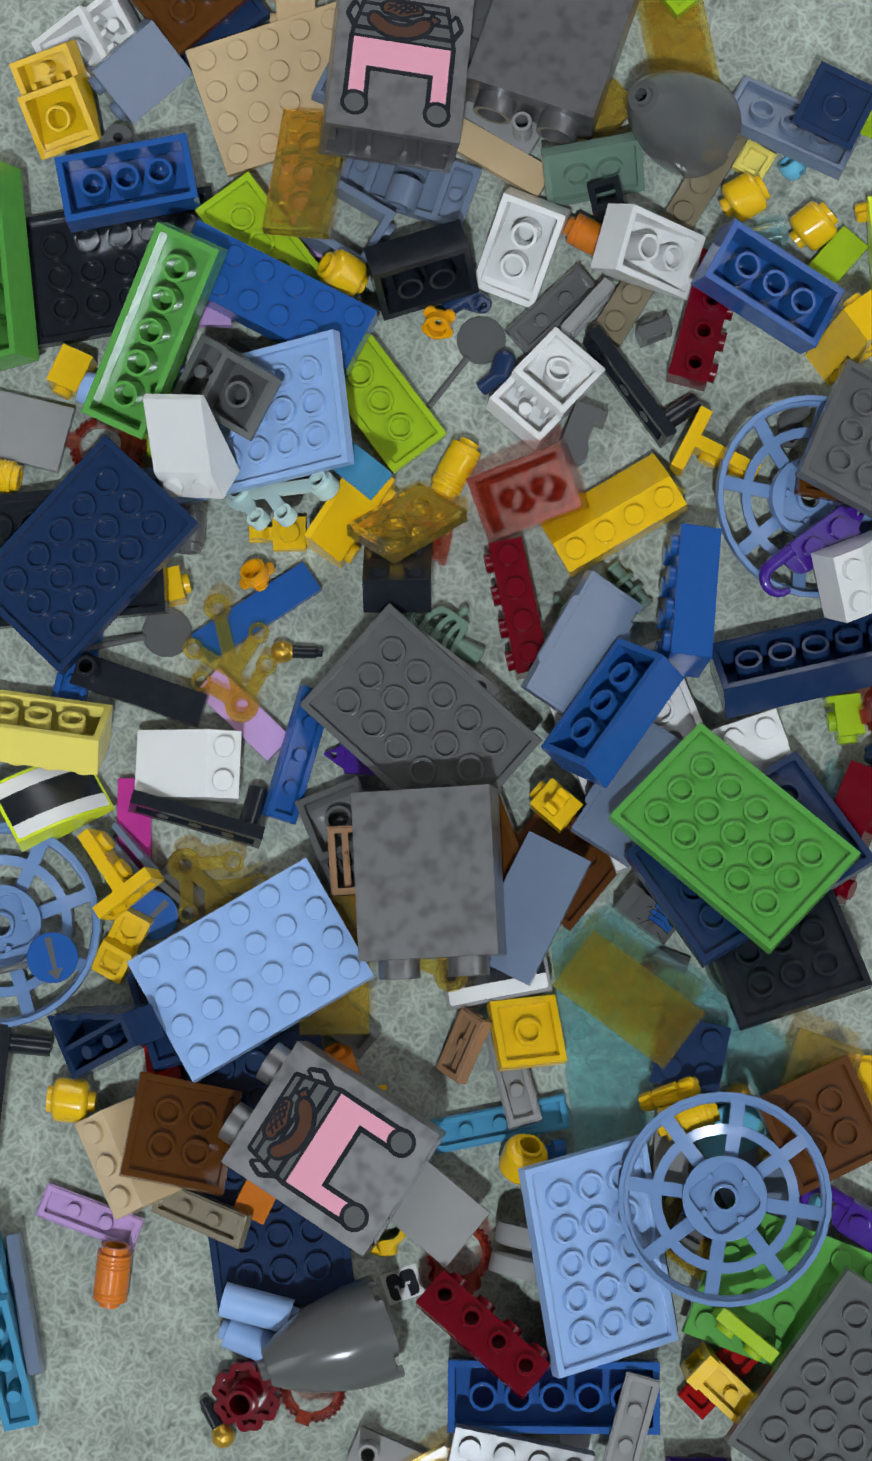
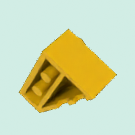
[805,290,872,386]

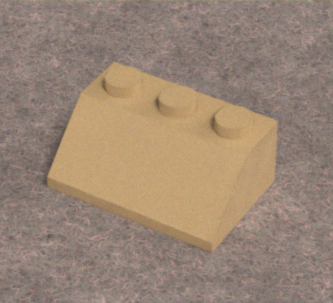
[74,1096,184,1220]

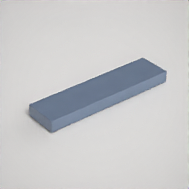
[4,1232,46,1375]

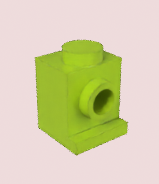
[823,693,866,746]

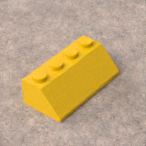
[538,453,687,578]

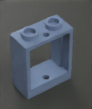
[293,172,396,269]

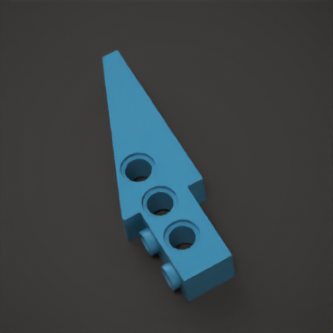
[0,1230,39,1432]

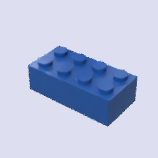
[54,133,201,233]
[690,219,846,354]
[654,523,722,678]
[541,638,684,788]

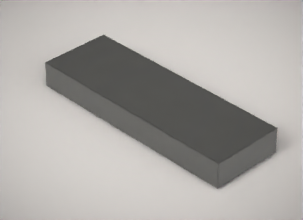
[504,264,597,356]

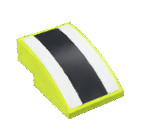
[0,766,115,852]

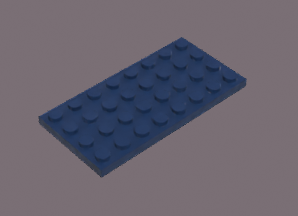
[186,1020,355,1313]

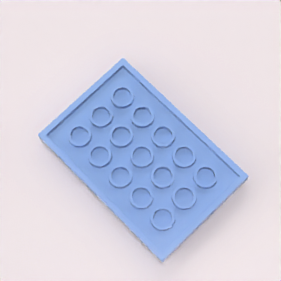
[171,329,355,505]
[127,858,375,1083]
[518,1134,679,1379]

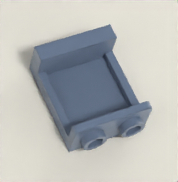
[86,18,192,124]

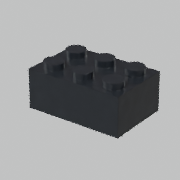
[363,219,479,321]

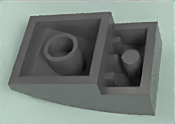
[171,334,283,441]
[295,776,364,903]

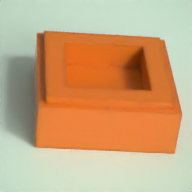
[234,1180,276,1225]

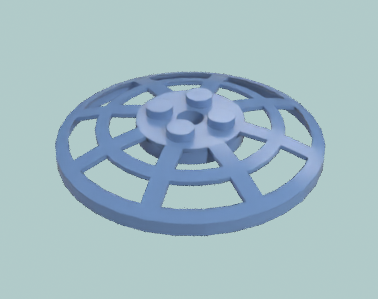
[715,395,872,598]
[0,822,102,1027]
[618,1092,832,1307]

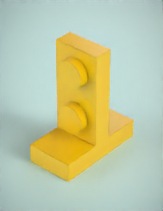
[669,406,761,482]
[77,828,165,921]
[680,1341,755,1423]

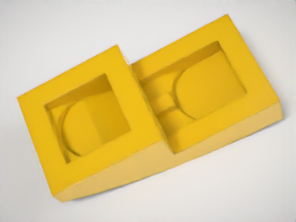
[91,907,154,984]

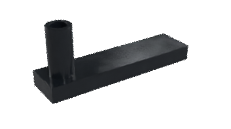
[582,325,702,448]
[69,653,209,728]
[128,785,268,849]
[0,1024,52,1122]

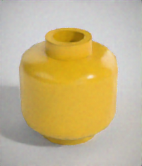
[718,172,770,223]
[788,201,839,251]
[317,249,368,297]
[46,1077,97,1123]
[499,1133,548,1185]

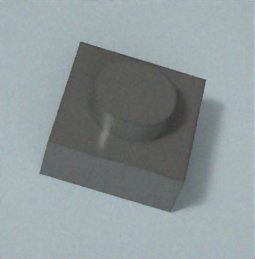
[635,316,673,348]

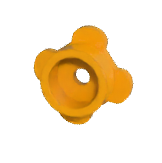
[421,305,456,340]
[239,558,275,592]

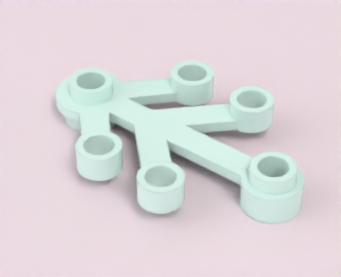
[226,471,340,531]

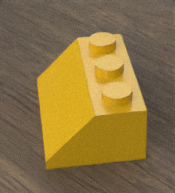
[304,477,398,569]

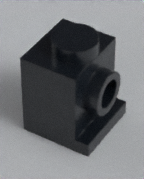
[586,175,629,224]

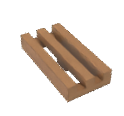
[327,825,355,896]
[436,1006,492,1084]

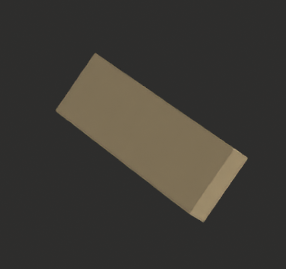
[151,1189,253,1249]

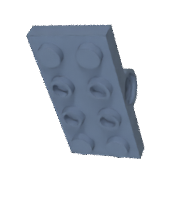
[339,158,482,227]

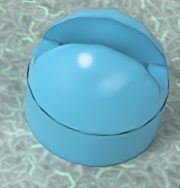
[777,156,806,181]

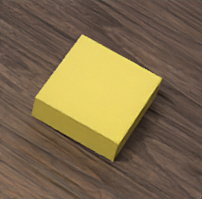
[731,139,777,180]

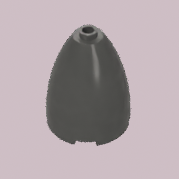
[626,70,742,178]
[256,1275,405,1393]

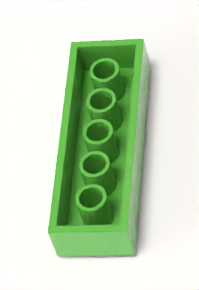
[0,161,39,371]
[81,222,228,440]

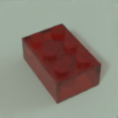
[466,442,590,542]

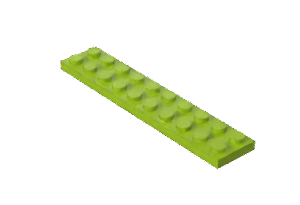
[195,172,447,475]

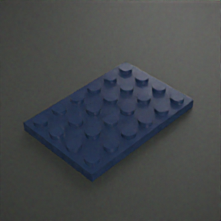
[0,435,202,675]
[624,751,872,968]

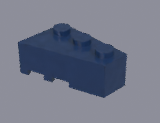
[47,1004,165,1079]

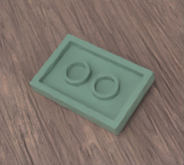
[541,132,645,206]

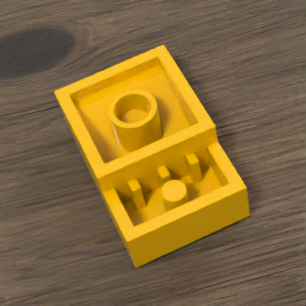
[9,39,101,160]

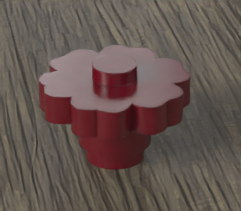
[211,1358,283,1432]

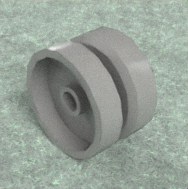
[488,1221,537,1282]

